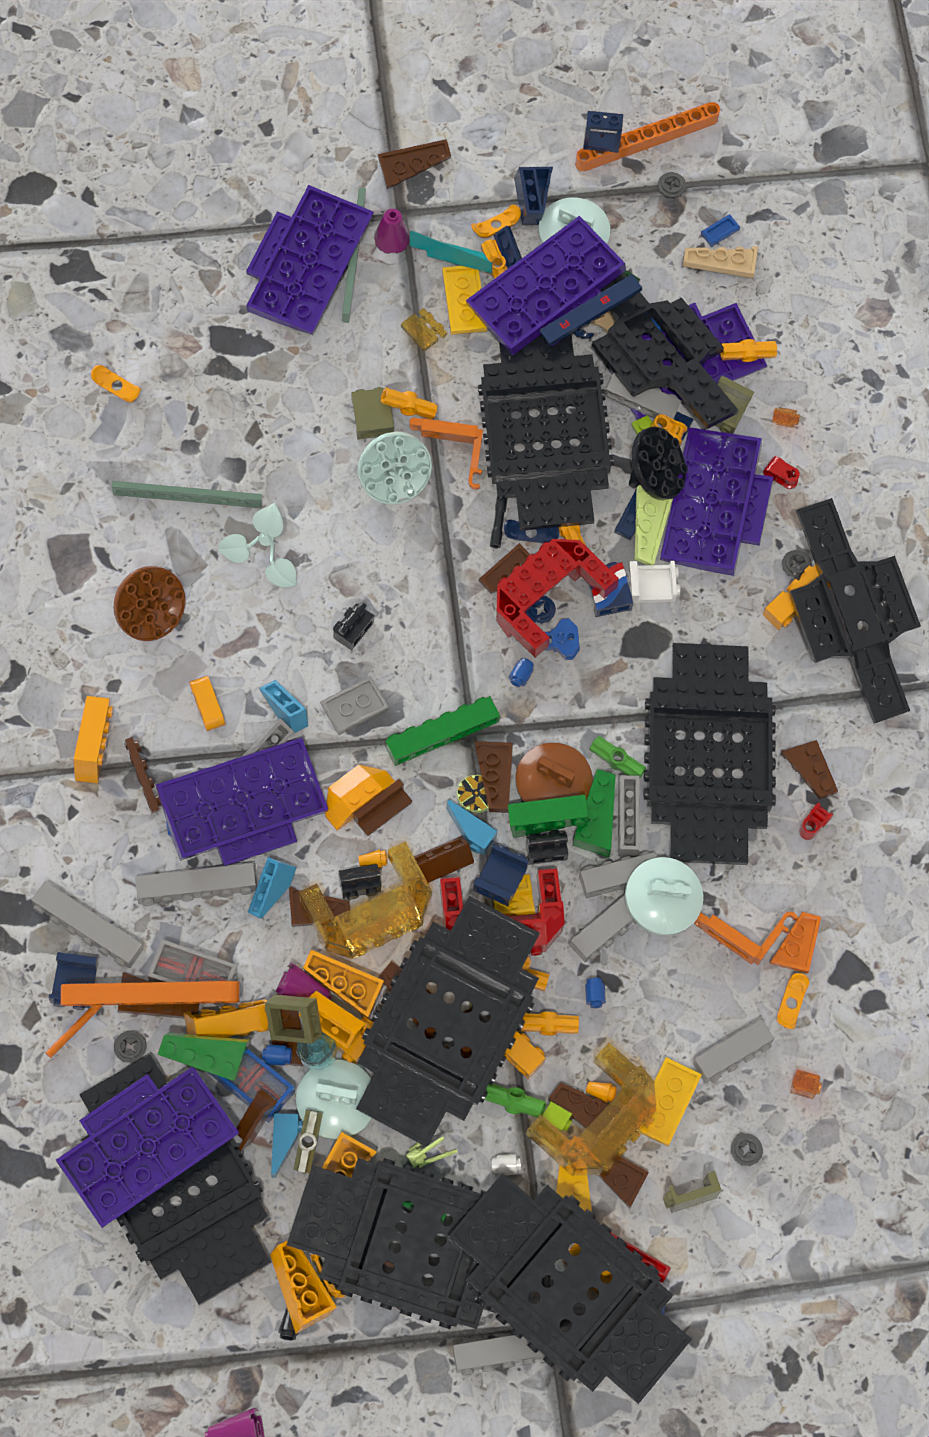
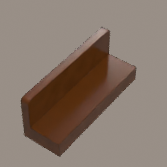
[353,779,412,836]
[409,836,474,885]
[236,1089,277,1151]

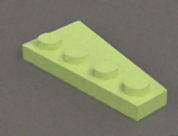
[635,485,672,565]

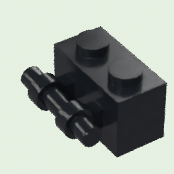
[333,602,374,651]
[525,831,569,865]
[338,864,381,900]

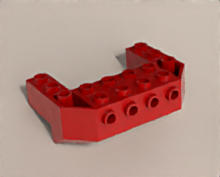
[496,539,619,658]
[439,869,565,956]

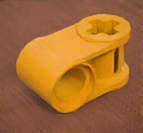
[650,414,688,445]

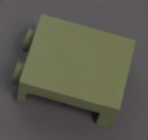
[715,376,754,434]
[351,387,394,440]
[663,1171,722,1213]

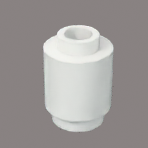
[492,1154,521,1176]

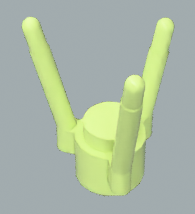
[406,1137,458,1168]

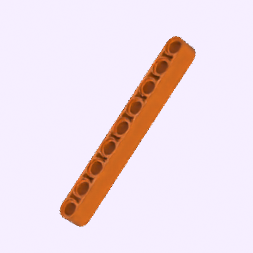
[575,102,720,172]
[61,981,240,1006]

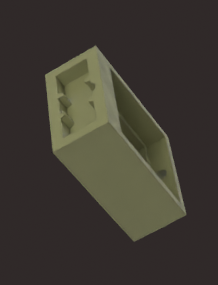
[265,995,322,1044]

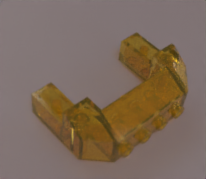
[299,841,432,959]
[526,1042,656,1176]

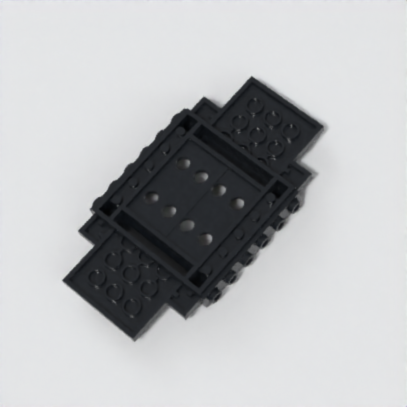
[478,333,614,531]
[644,643,776,865]
[356,896,540,1147]
[79,1054,271,1306]
[286,1158,532,1329]
[448,1173,692,1404]

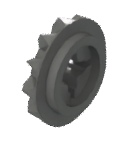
[658,172,686,198]
[782,550,812,579]
[114,1031,146,1063]
[731,1134,763,1167]

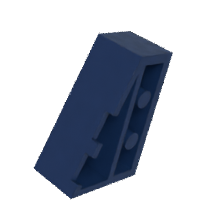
[514,167,553,225]

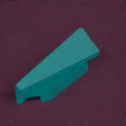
[410,231,493,273]

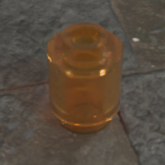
[772,407,800,428]

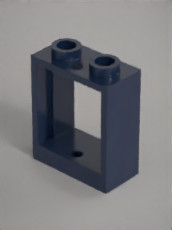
[583,111,623,153]

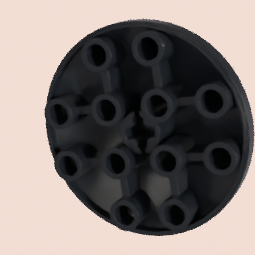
[629,427,688,500]

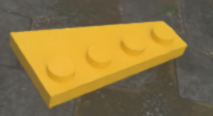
[556,1138,592,1212]

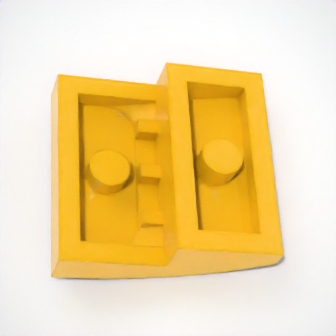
[493,874,535,916]

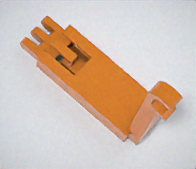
[409,418,483,490]
[694,912,798,965]

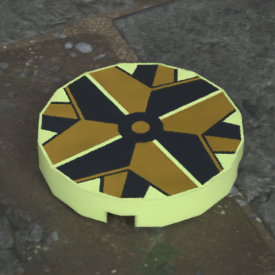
[457,775,488,813]

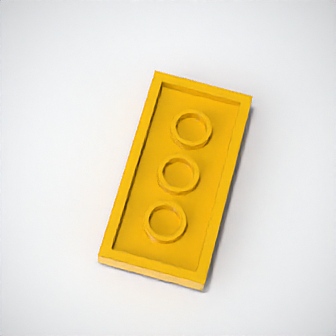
[442,266,487,335]
[632,1057,702,1147]

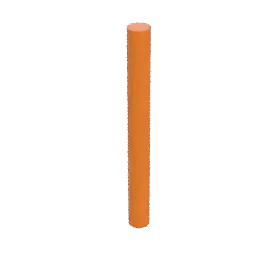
[45,1005,103,1058]

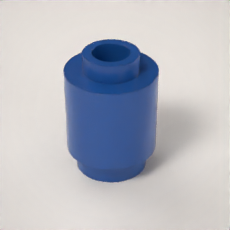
[509,658,534,687]
[585,978,606,1008]
[262,1045,292,1066]

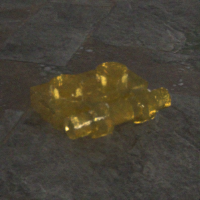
[401,308,448,352]

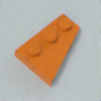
[770,912,821,974]

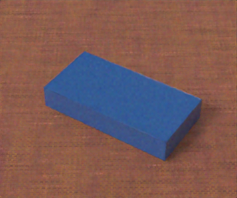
[701,214,740,247]

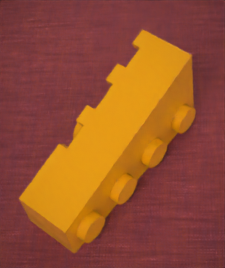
[763,565,831,630]
[73,696,113,783]
[303,950,385,1019]
[184,999,268,1038]
[321,1132,377,1178]
[270,1240,337,1334]

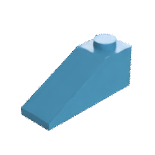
[259,680,308,734]
[446,800,498,855]
[248,857,297,919]
[271,1113,302,1178]

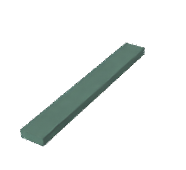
[342,188,366,323]
[112,481,262,508]

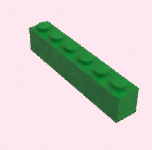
[385,696,500,766]

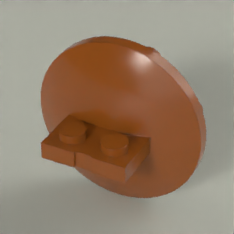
[113,566,185,641]
[515,743,593,802]

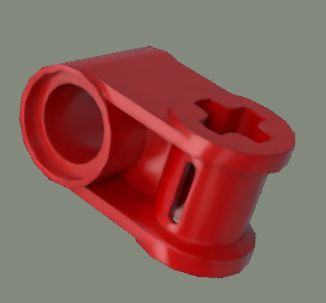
[763,456,800,489]
[799,802,834,840]

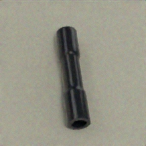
[490,498,508,549]

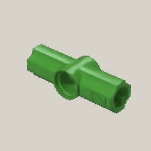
[589,736,646,779]
[485,1084,546,1119]

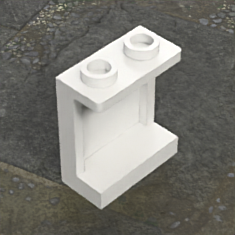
[628,561,680,603]

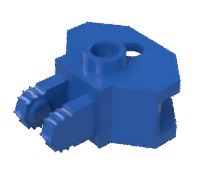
[544,618,580,660]

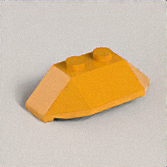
[325,765,395,831]

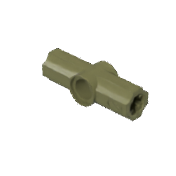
[293,1109,323,1173]

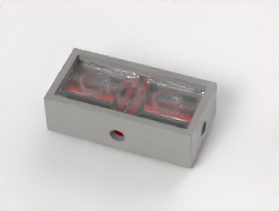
[148,939,238,1007]

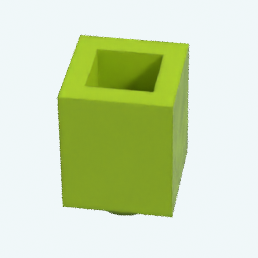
[540,1102,573,1135]

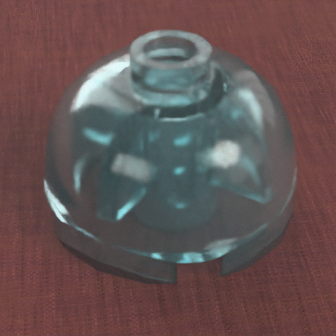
[296,1032,338,1070]

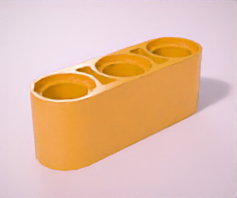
[189,675,225,731]

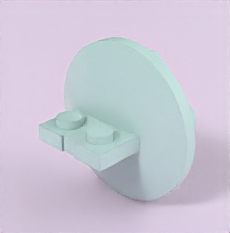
[539,198,610,244]
[358,432,432,504]
[625,857,703,935]
[296,1060,372,1140]

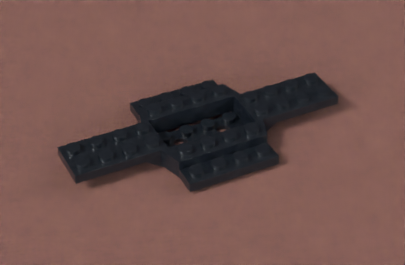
[592,272,738,429]
[789,498,921,724]

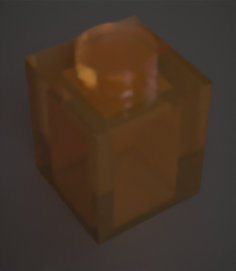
[790,1069,822,1099]

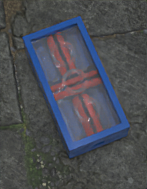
[207,1037,295,1123]

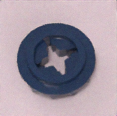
[526,596,556,625]

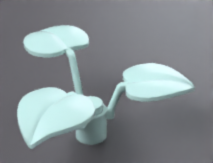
[218,503,297,587]

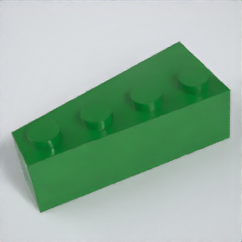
[572,769,616,858]
[508,795,589,838]
[158,1033,250,1081]

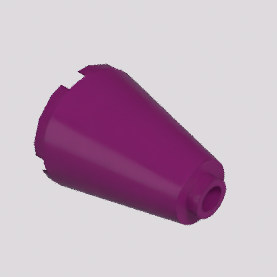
[374,209,410,254]
[276,962,332,1000]
[205,1408,265,1437]

